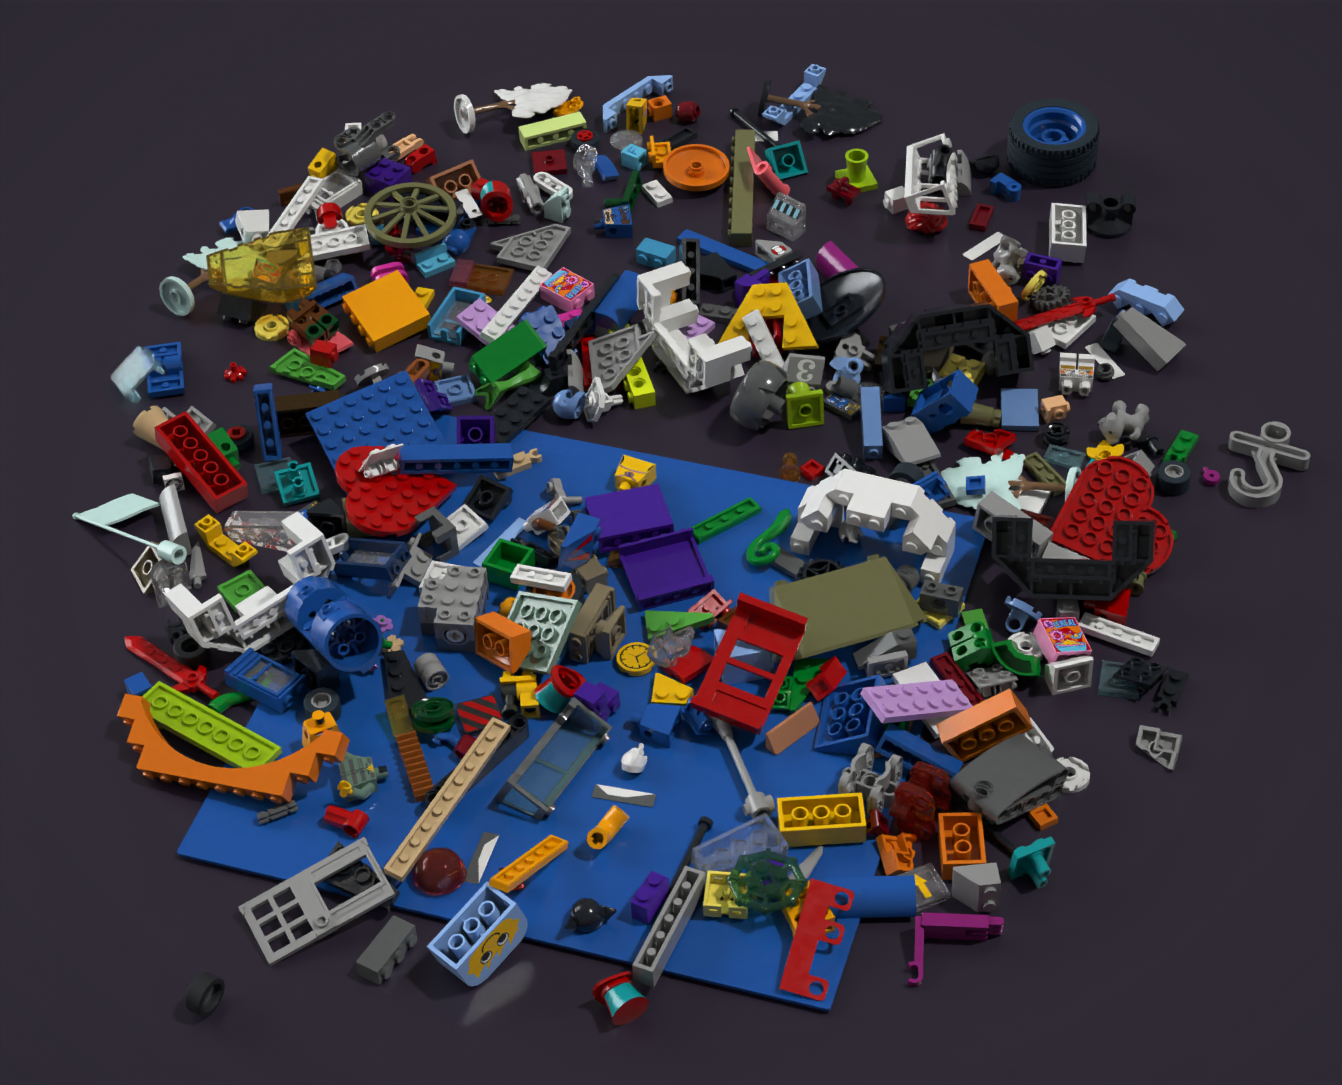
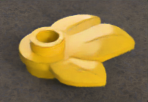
[1087,440,1124,460]

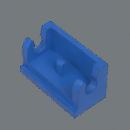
[913,471,950,503]

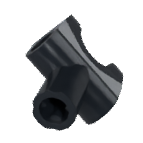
[926,144,952,193]

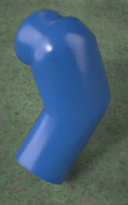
[431,732,460,747]

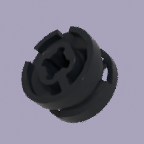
[1043,421,1070,450]

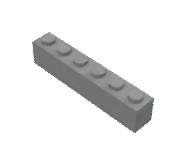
[632,866,706,988]

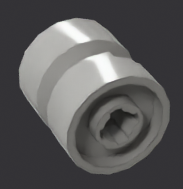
[414,653,449,691]

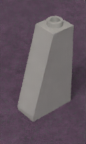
[1113,307,1186,372]

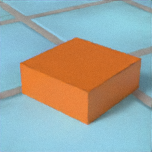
[1028,803,1058,831]

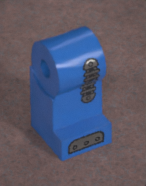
[989,173,1021,202]

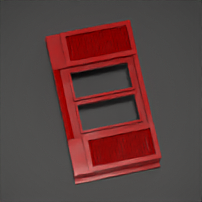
[690,592,808,735]

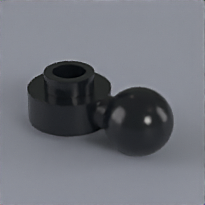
[459,209,482,231]

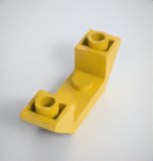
[194,514,258,567]

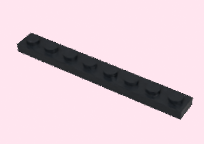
[548,273,620,371]

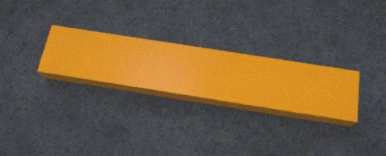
[489,835,569,893]

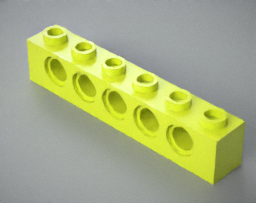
[608,323,656,409]

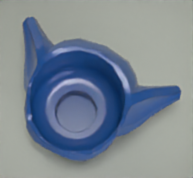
[442,227,477,256]

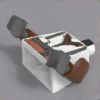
[523,496,582,540]

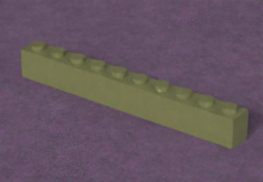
[728,130,755,247]

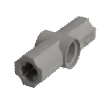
[516,173,544,215]

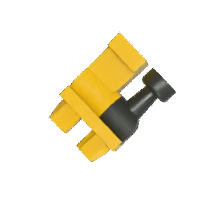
[500,670,540,720]

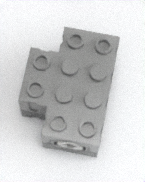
[418,565,490,652]

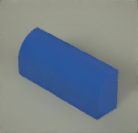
[594,270,640,331]
[283,273,358,312]
[874,723,963,789]
[827,875,916,919]

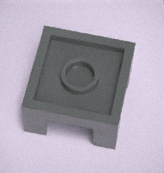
[415,506,459,562]

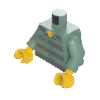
[337,751,389,802]

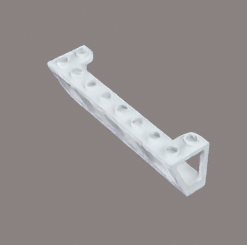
[904,133,958,215]

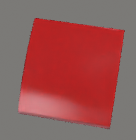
[659,645,713,684]

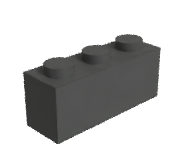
[356,915,417,985]

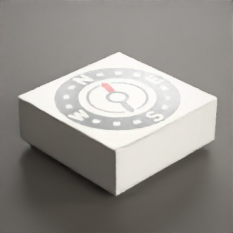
[163,472,185,491]

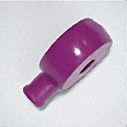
[1202,467,1220,486]

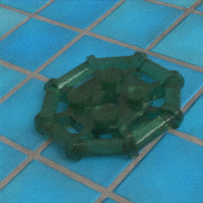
[725,848,808,916]

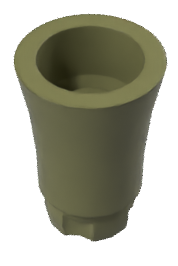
[960,402,1002,428]

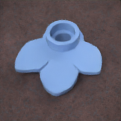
[829,356,863,386]

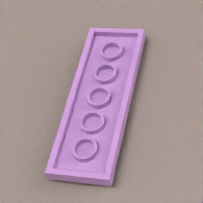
[860,679,973,723]

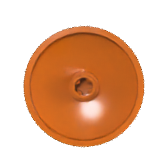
[663,144,730,191]

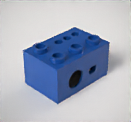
[911,369,979,434]

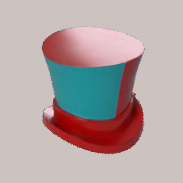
[480,180,513,222]
[535,665,586,713]
[592,971,649,1025]

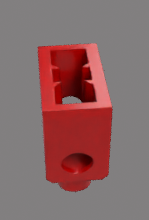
[1083,589,1131,626]

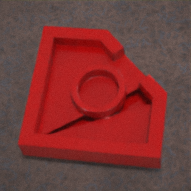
[964,429,1016,455]

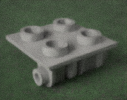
[966,664,1018,698]

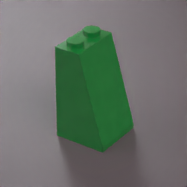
[469,319,547,385]

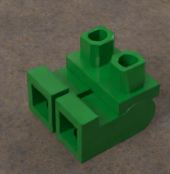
[948,621,998,672]

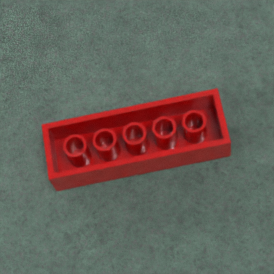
[154,411,248,514]

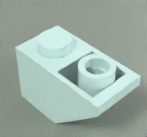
[544,186,571,223]

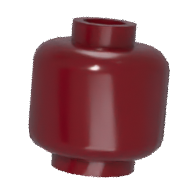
[675,101,700,123]

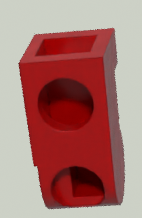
[404,144,437,173]

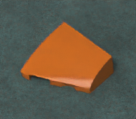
[876,833,917,876]

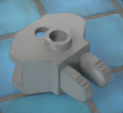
[833,332,876,371]

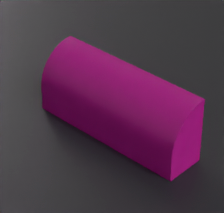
[816,241,859,278]

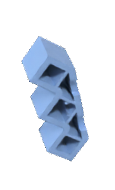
[1108,279,1184,327]

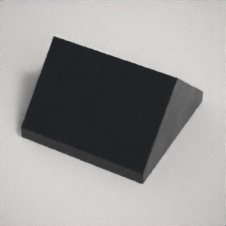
[307,498,348,539]

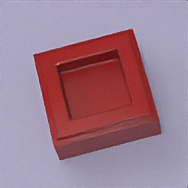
[799,459,825,482]

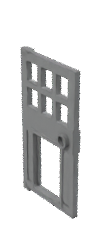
[239,837,396,966]

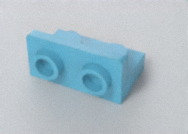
[415,243,456,278]

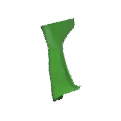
[474,361,541,410]

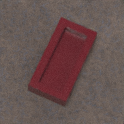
[969,203,994,232]

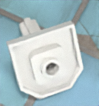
[583,377,623,423]

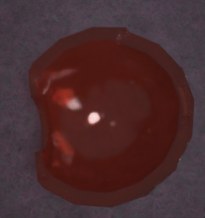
[412,847,467,895]

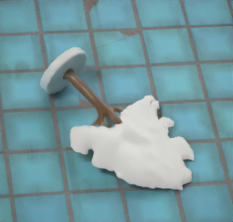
[454,83,573,134]

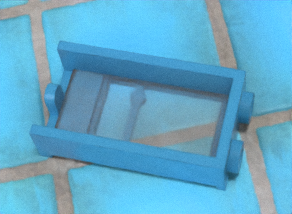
[427,286,486,346]

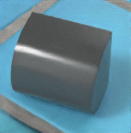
[832,375,857,399]

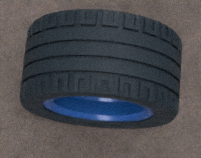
[1007,99,1100,187]

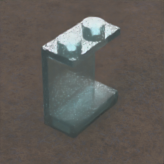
[110,345,165,403]

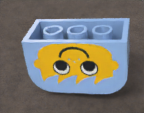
[427,882,528,986]

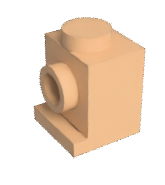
[1040,395,1070,424]

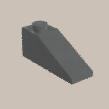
[853,627,917,670]

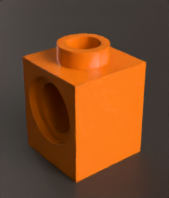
[647,95,672,122]

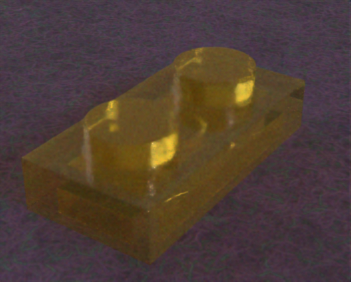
[384,694,414,740]

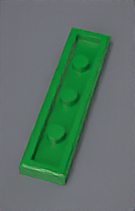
[690,497,761,544]

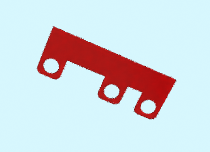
[779,878,854,1001]

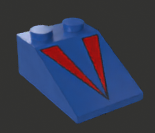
[557,512,602,573]

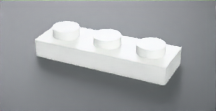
[510,564,572,592]

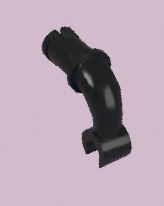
[1120,433,1164,458]

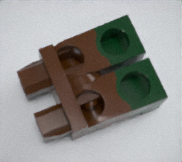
[286,298,340,347]

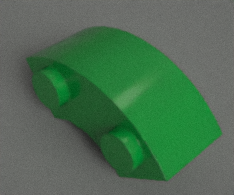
[991,640,1043,678]

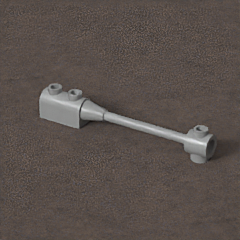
[708,715,775,822]

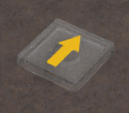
[896,863,951,911]

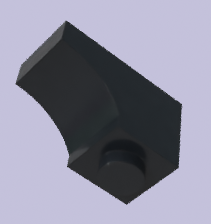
[528,365,568,397]

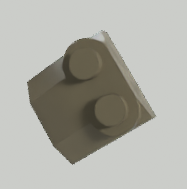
[593,605,627,660]

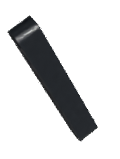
[424,714,529,809]

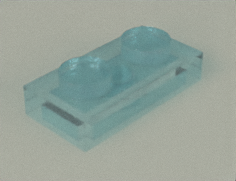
[1044,444,1086,469]

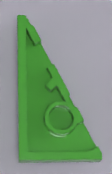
[644,610,716,644]

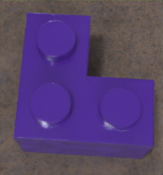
[574,681,620,730]

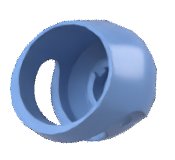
[553,389,587,419]

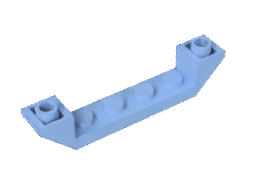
[762,64,826,126]
[603,75,673,133]

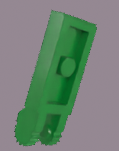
[1163,430,1199,463]

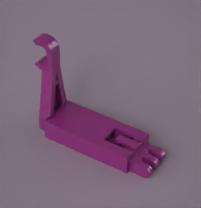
[907,912,1004,987]

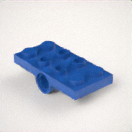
[145,342,185,398]

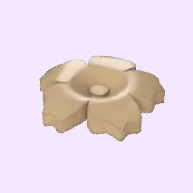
[381,634,404,653]

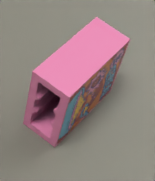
[540,267,595,312]
[1033,617,1092,664]

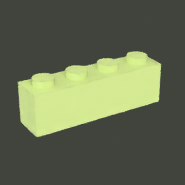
[518,112,587,151]

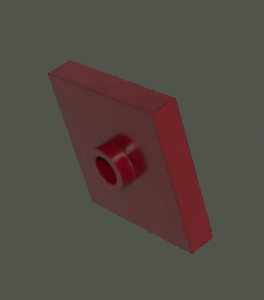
[532,149,567,175]

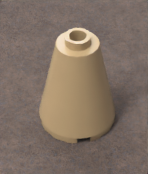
[133,406,168,450]

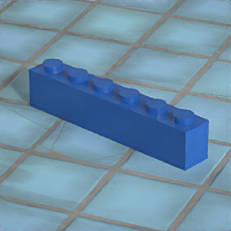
[398,443,514,474]

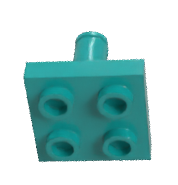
[274,461,320,507]
[1007,836,1055,888]

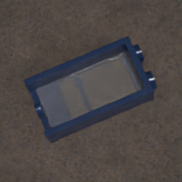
[333,537,412,582]

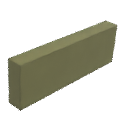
[1023,452,1066,497]

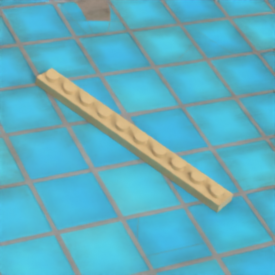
[384,717,511,882]

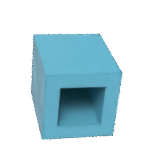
[621,144,647,171]

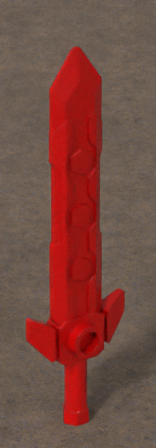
[1014,293,1116,330]
[124,636,220,700]

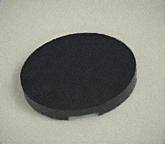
[255,627,310,665]

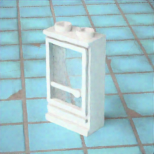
[294,168,363,221]

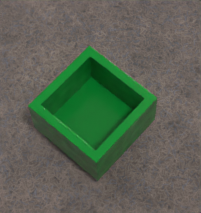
[482,538,536,591]

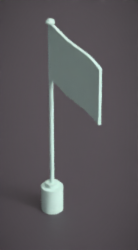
[73,493,187,565]

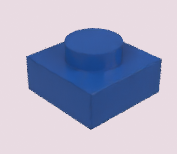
[966,475,986,495]

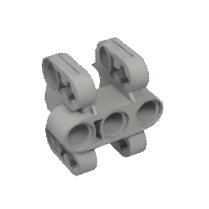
[838,742,903,815]

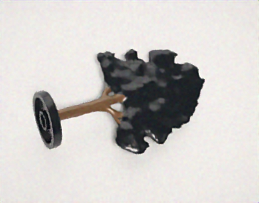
[758,78,882,136]

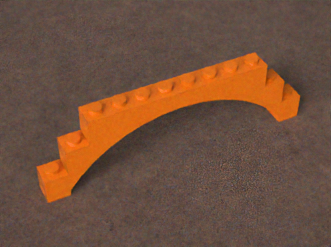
[117,694,350,804]

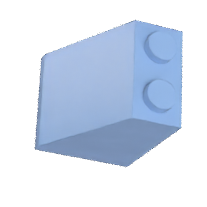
[714,629,774,685]

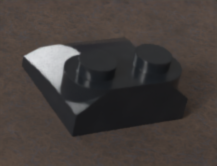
[462,475,513,521]

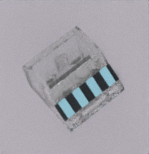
[767,192,806,242]

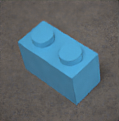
[636,237,676,269]

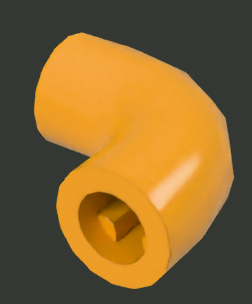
[587,805,630,849]

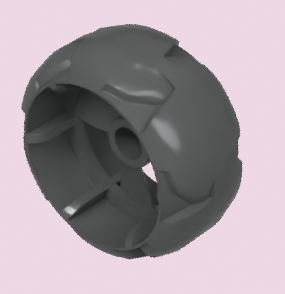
[730,360,789,431]

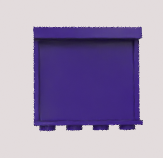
[584,484,674,553]
[619,527,714,611]

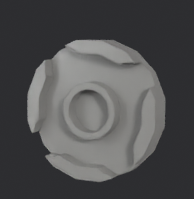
[354,363,389,386]

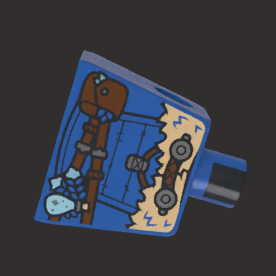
[594,205,633,238]

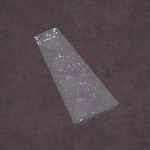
[691,813,788,877]

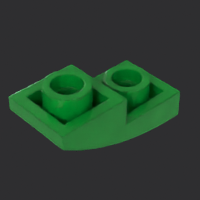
[771,676,793,711]

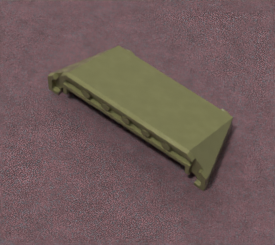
[769,554,927,663]

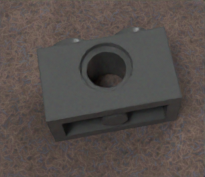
[919,580,963,618]

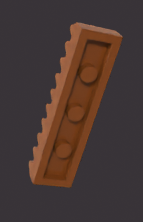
[396,730,434,803]

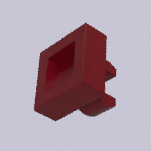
[866,808,889,837]

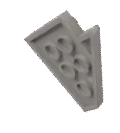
[490,224,571,271]
[588,324,656,393]

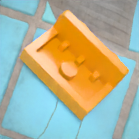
[647,136,671,168]

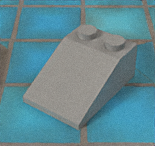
[882,417,941,464]

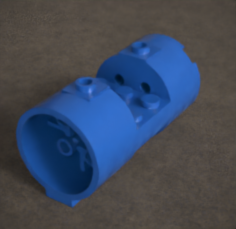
[284,576,383,674]

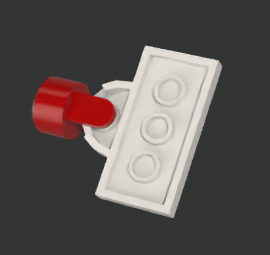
[299,202,371,263]

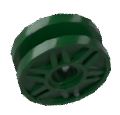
[411,697,455,734]

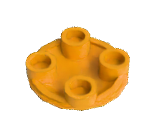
[553,97,584,116]

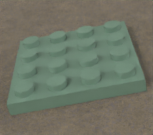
[488,591,582,675]

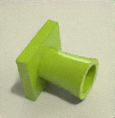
[835,149,878,192]
[785,382,824,429]

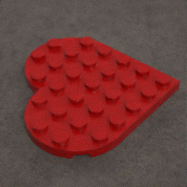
[335,446,457,537]
[1050,456,1174,577]

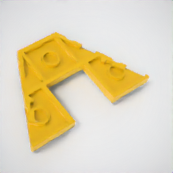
[718,282,819,351]

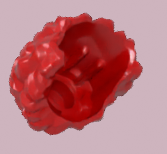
[905,201,947,235]

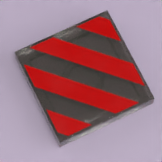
[455,694,504,736]

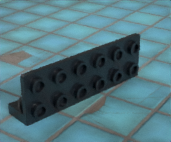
[824,452,901,530]

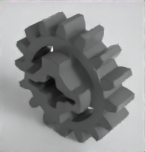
[1032,284,1071,312]

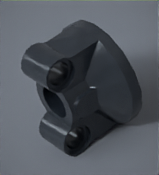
[1085,192,1136,239]

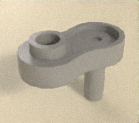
[546,478,582,504]

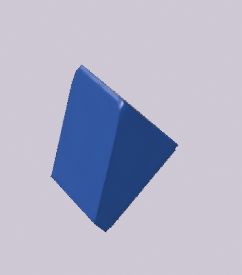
[883,393,906,412]

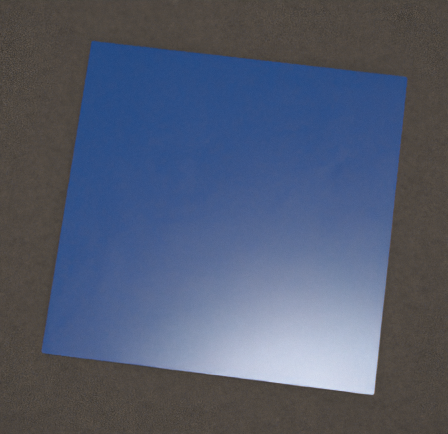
[177,412,986,1012]

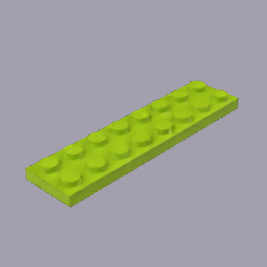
[142,681,282,768]

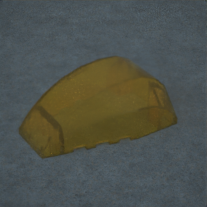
[206,227,317,303]

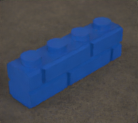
[253,383,282,461]

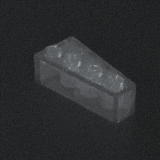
[224,511,297,551]

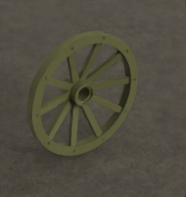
[364,182,457,248]

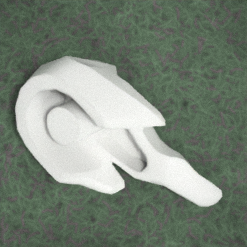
[838,520,863,544]
[621,743,647,773]

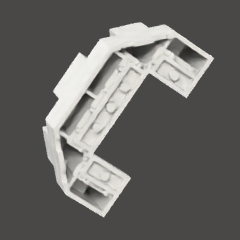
[637,261,752,394]
[790,469,956,583]
[164,511,336,654]

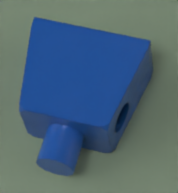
[630,703,682,748]

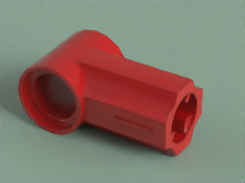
[324,805,369,838]

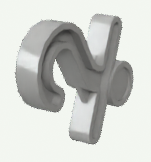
[1228,421,1310,508]

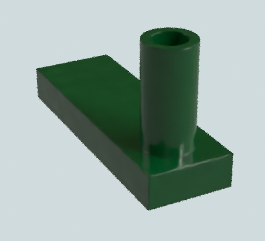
[604,171,642,214]

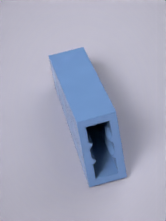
[860,387,883,460]

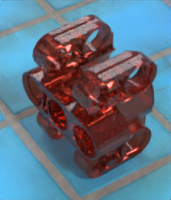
[889,761,951,840]

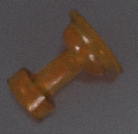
[779,452,801,482]

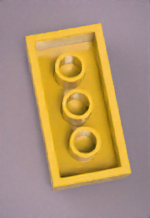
[777,792,866,847]

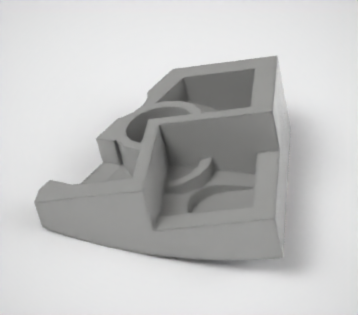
[957,150,971,196]
[567,349,584,397]
[1136,725,1183,771]

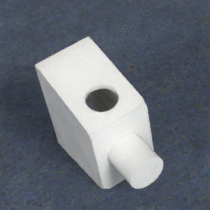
[235,209,269,248]

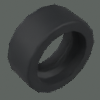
[185,972,225,1017]

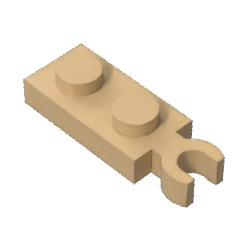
[493,448,542,480]

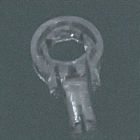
[573,144,597,188]

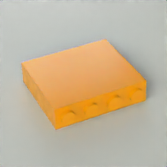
[342,270,431,353]

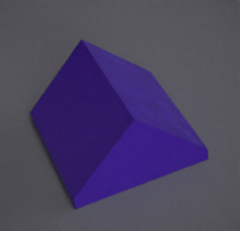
[457,416,496,444]

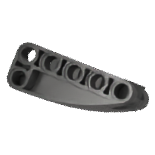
[950,733,1069,825]

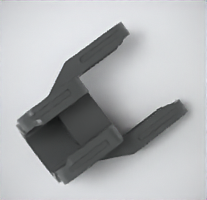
[334,112,400,177]

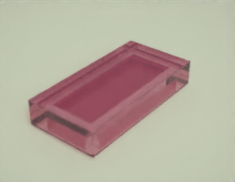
[449,259,475,287]

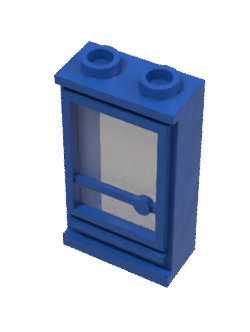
[224,647,308,713]

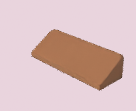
[765,702,819,755]

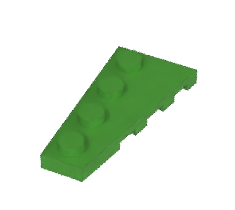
[270,348,346,390]

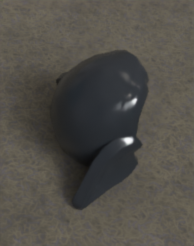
[564,898,617,933]

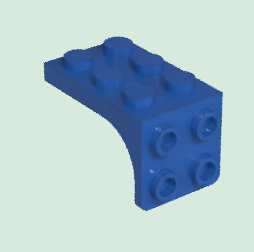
[518,305,578,368]

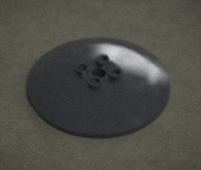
[806,268,887,344]

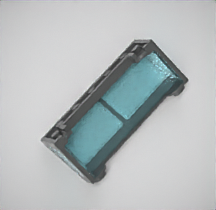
[494,697,612,820]

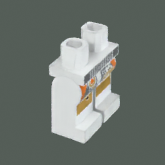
[1059,353,1095,396]

